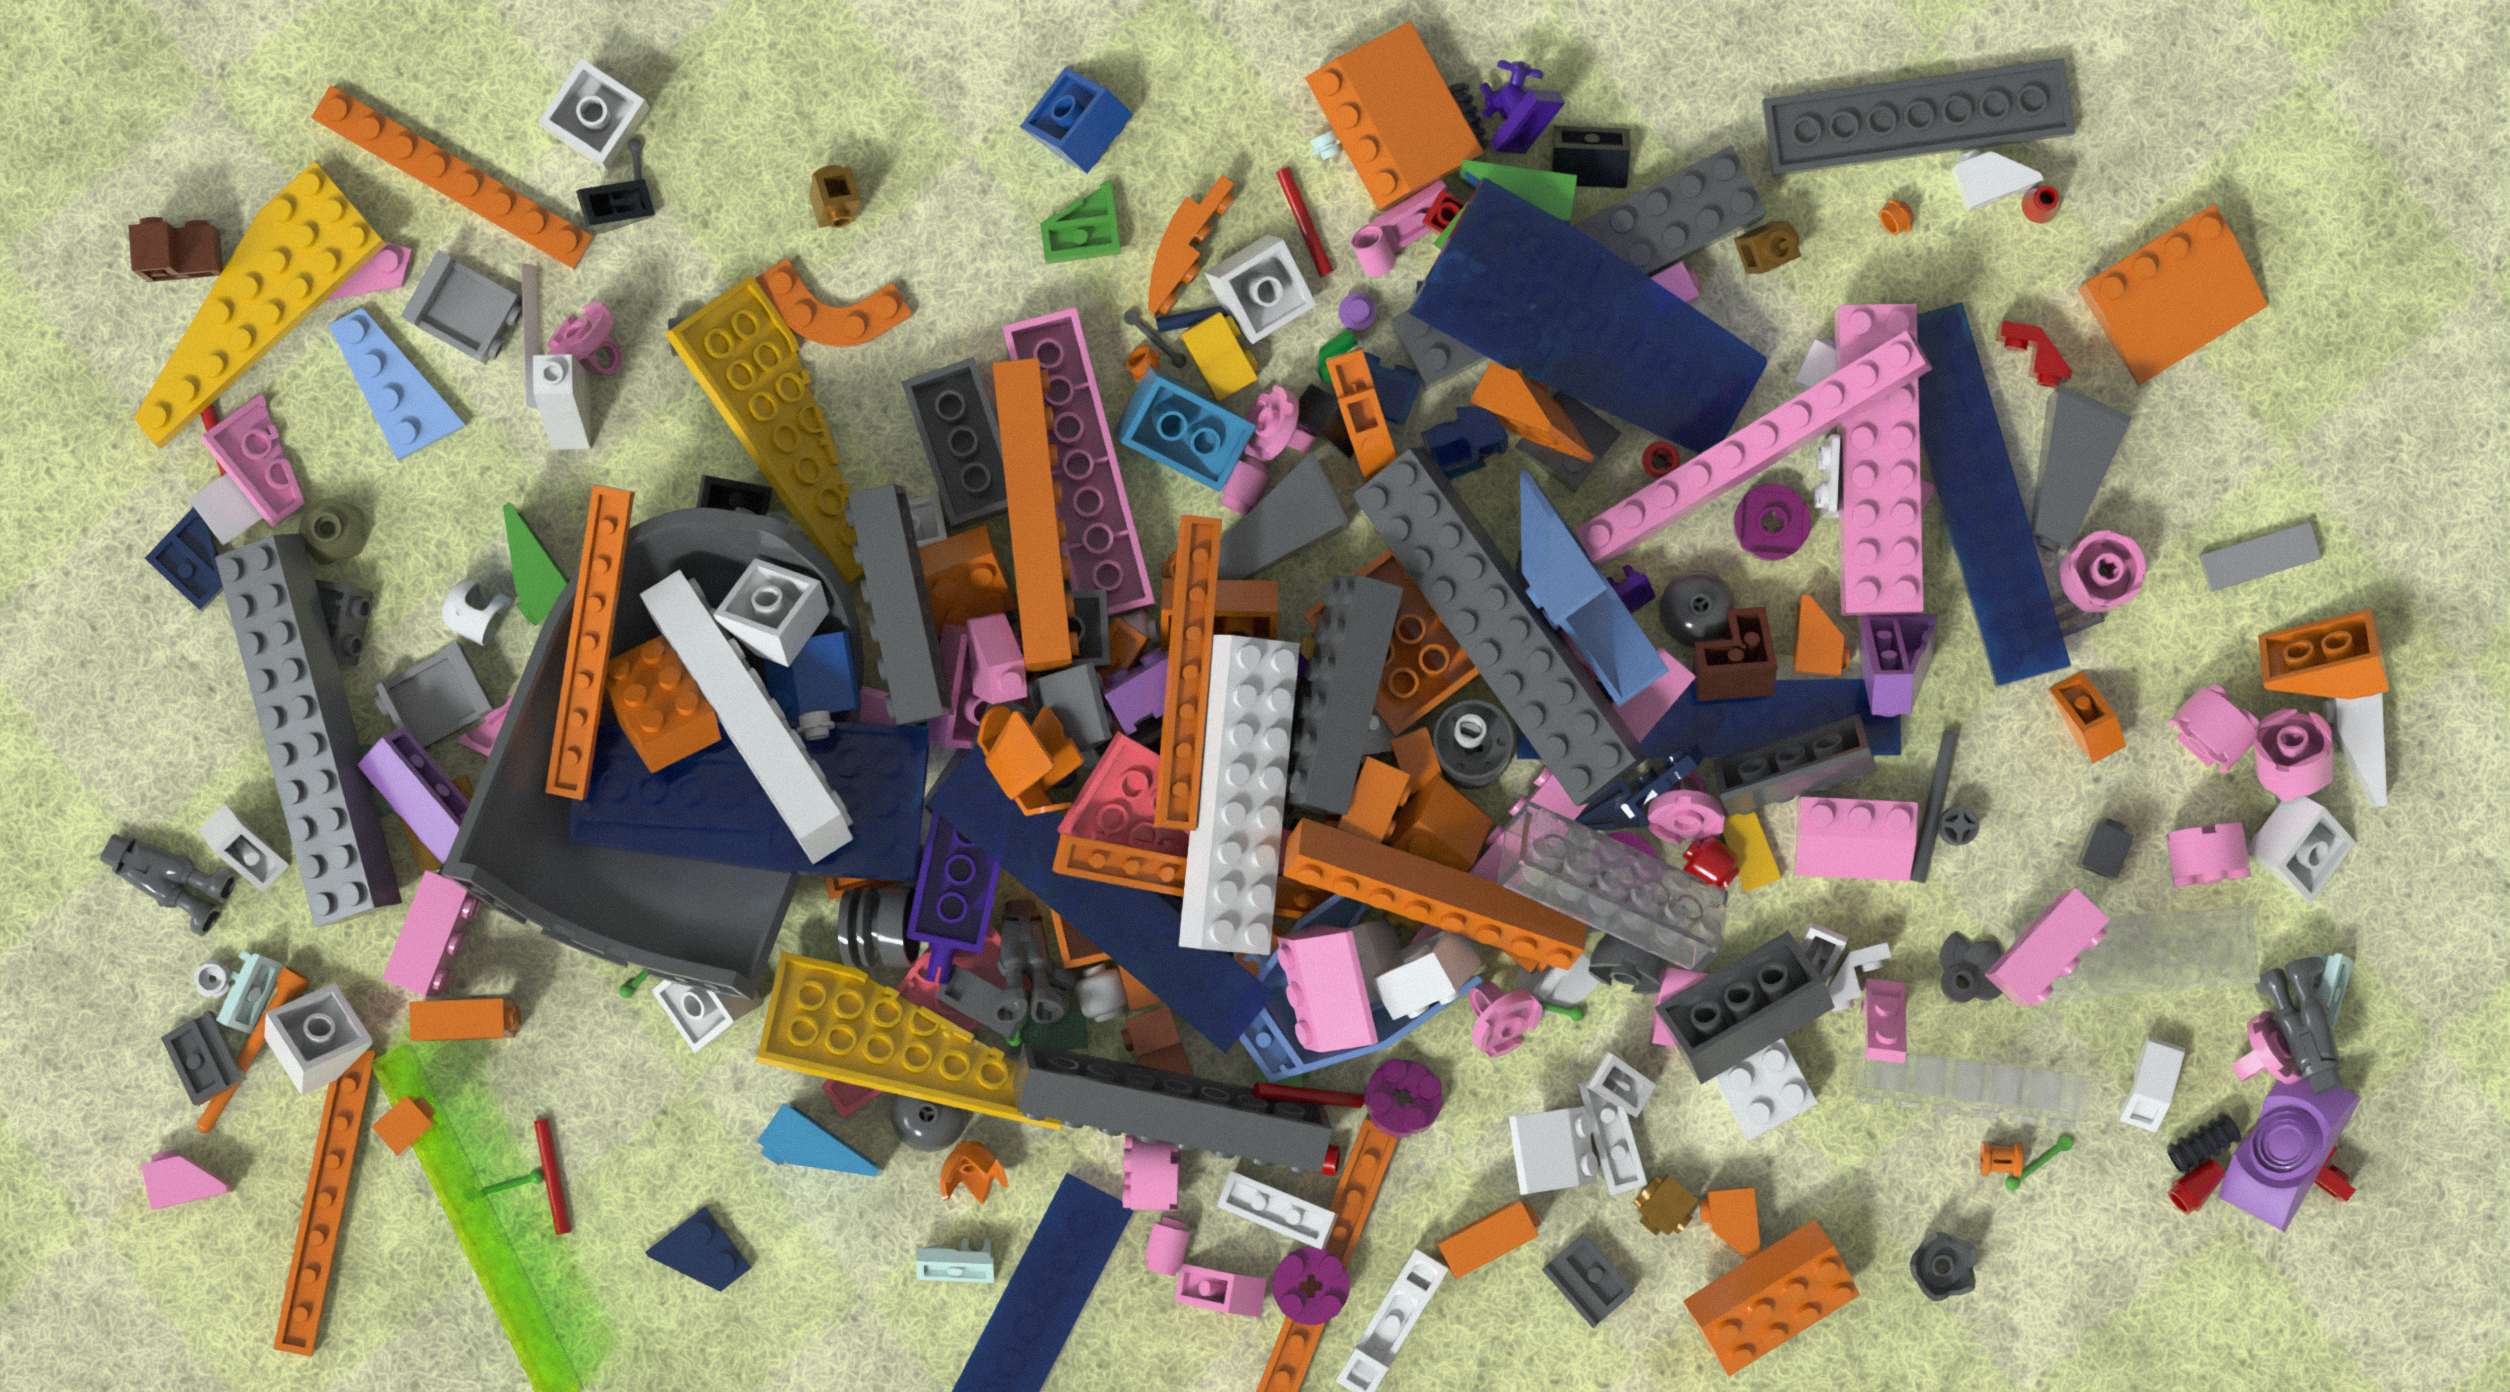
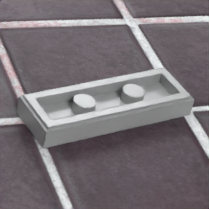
[2199,522,2322,592]

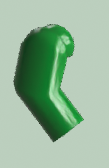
[1317,328,1358,384]

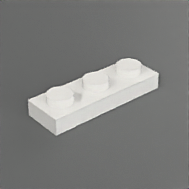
[1577,1081,1648,1196]
[1216,1171,1339,1250]

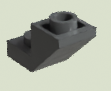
[935,963,1030,1040]

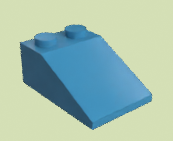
[1114,365,1256,492]
[757,1103,884,1177]

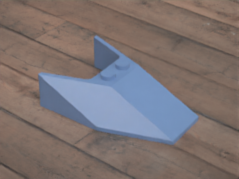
[1520,469,1670,707]
[1226,894,1487,1083]

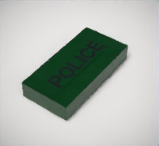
[1010,1010,1088,1054]

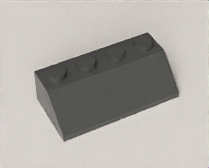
[1713,714,1878,816]
[1655,931,1835,1084]

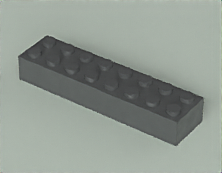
[1012,1042,1333,1174]

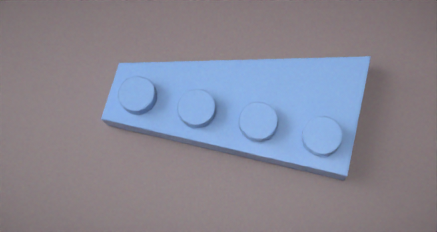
[329,308,466,461]

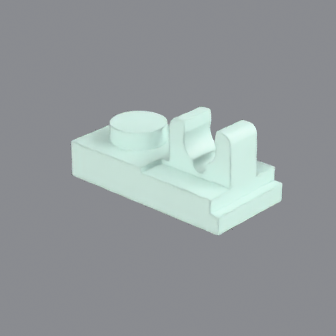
[216,951,284,1034]
[2311,953,2354,1031]
[916,1238,995,1283]

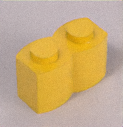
[1179,312,1259,401]

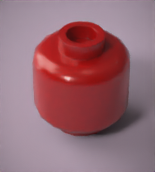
[1682,837,1740,894]

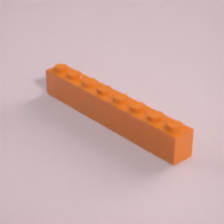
[993,358,1079,672]
[1283,818,1587,971]

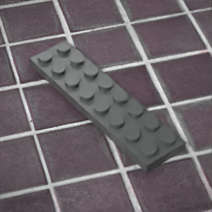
[1761,58,2075,177]

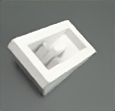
[1798,923,1848,982]
[1585,1052,1656,1118]

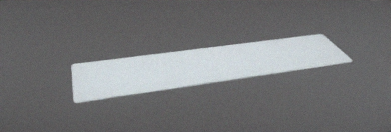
[521,263,540,409]

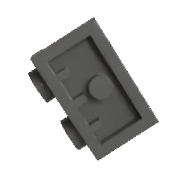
[315,579,373,666]

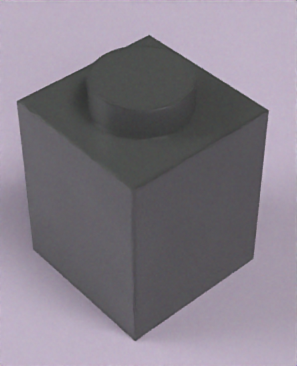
[2076,818,2134,880]

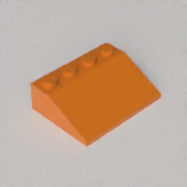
[1305,21,1486,211]
[2078,204,2268,386]
[1302,548,1481,737]

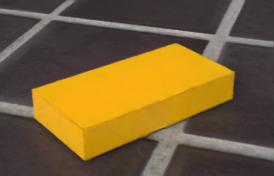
[1721,812,1782,892]

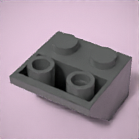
[1027,662,1113,753]

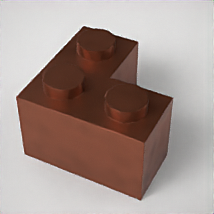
[128,217,223,282]
[1692,607,1777,701]
[1120,1005,1193,1076]

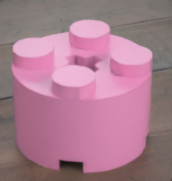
[2059,530,2146,613]
[2168,684,2260,773]
[2254,709,2334,801]
[2167,822,2251,887]
[1123,1134,1180,1211]

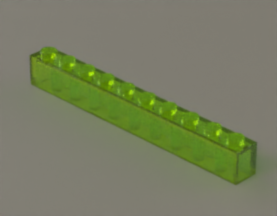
[370,1044,585,1392]

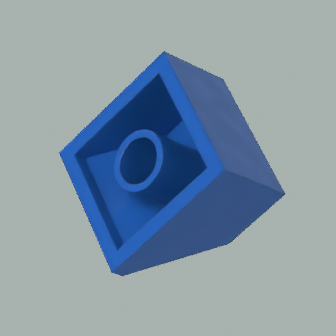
[1020,67,1133,174]
[763,631,861,721]

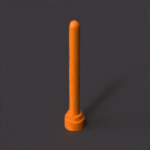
[197,965,310,1133]

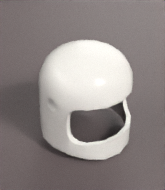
[442,580,513,646]

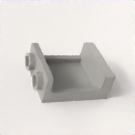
[401,250,523,365]
[373,641,496,749]

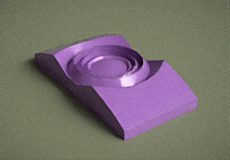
[2218,1079,2361,1232]

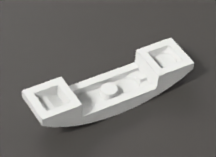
[1336,1248,1449,1392]

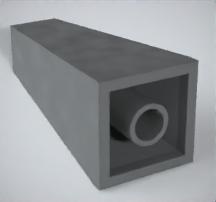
[2030,385,2132,553]
[1217,453,1349,580]

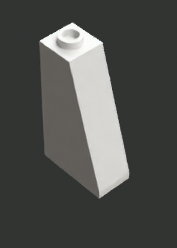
[533,354,591,450]

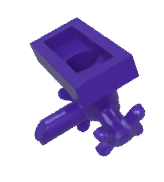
[1480,60,1565,154]

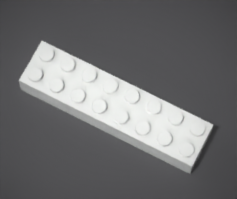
[640,569,853,864]
[1179,635,1300,955]

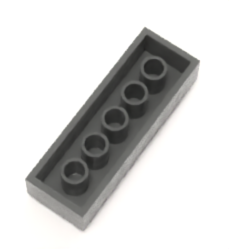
[844,484,954,725]
[1284,575,1403,815]

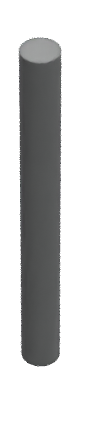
[1910,731,1958,884]

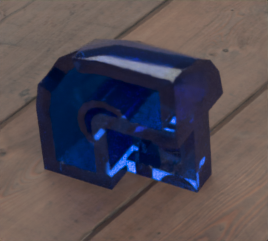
[1420,405,1508,480]

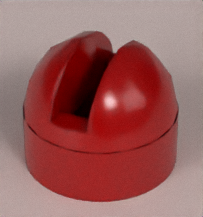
[1318,1144,1340,1176]

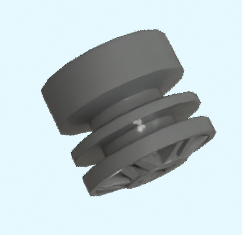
[1432,699,1514,790]
[838,886,921,967]

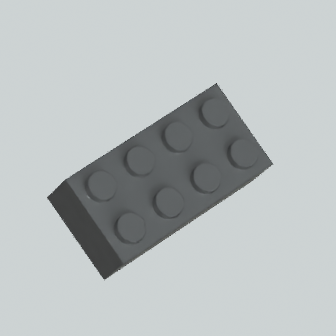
[901,357,1008,531]

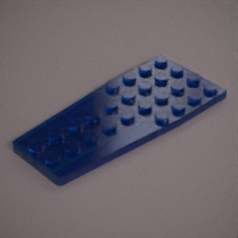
[1407,177,1767,454]
[568,721,931,882]

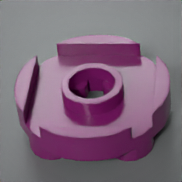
[1733,484,1811,561]
[1364,1059,1442,1138]
[1272,1247,1350,1325]

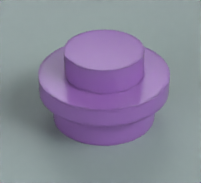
[1339,293,1377,331]

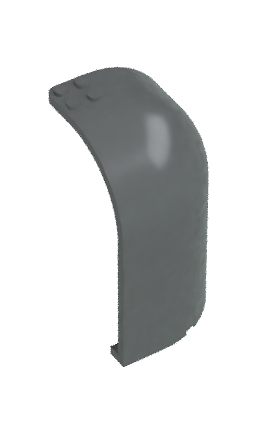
[441,507,864,1000]

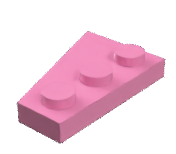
[200,393,305,529]

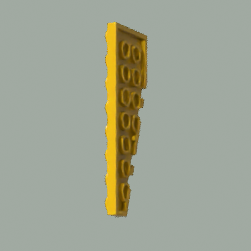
[134,161,387,449]
[665,274,864,584]
[756,951,1062,1130]

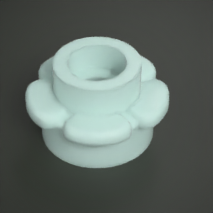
[1310,129,1343,160]

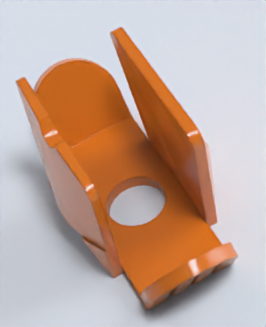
[977,704,1084,816]

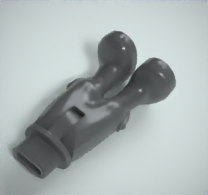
[100,834,236,936]
[991,900,1064,1024]
[2253,957,2343,1095]

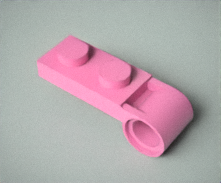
[1351,179,1450,277]
[1861,978,1907,1063]

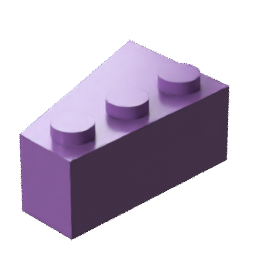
[1859,614,1938,717]
[1103,648,1169,736]

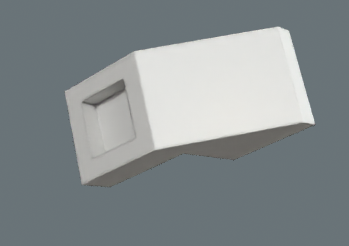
[1827,942,1891,1012]
[2120,1036,2185,1133]

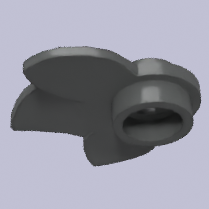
[1939,932,2003,1003]

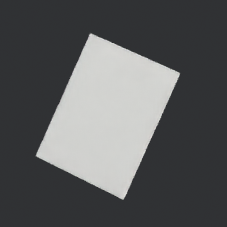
[188,473,264,545]

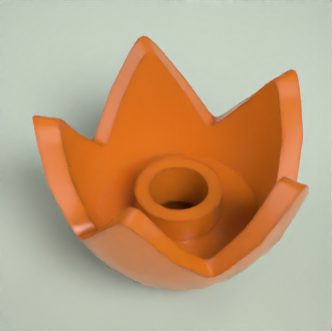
[940,1141,1009,1204]

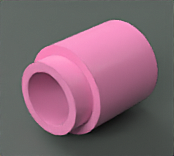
[1221,457,1272,516]
[1144,1217,1191,1276]

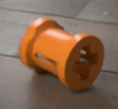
[1980,1141,2023,1177]

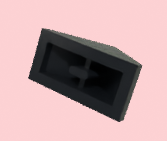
[576,179,655,234]
[1297,384,1355,459]

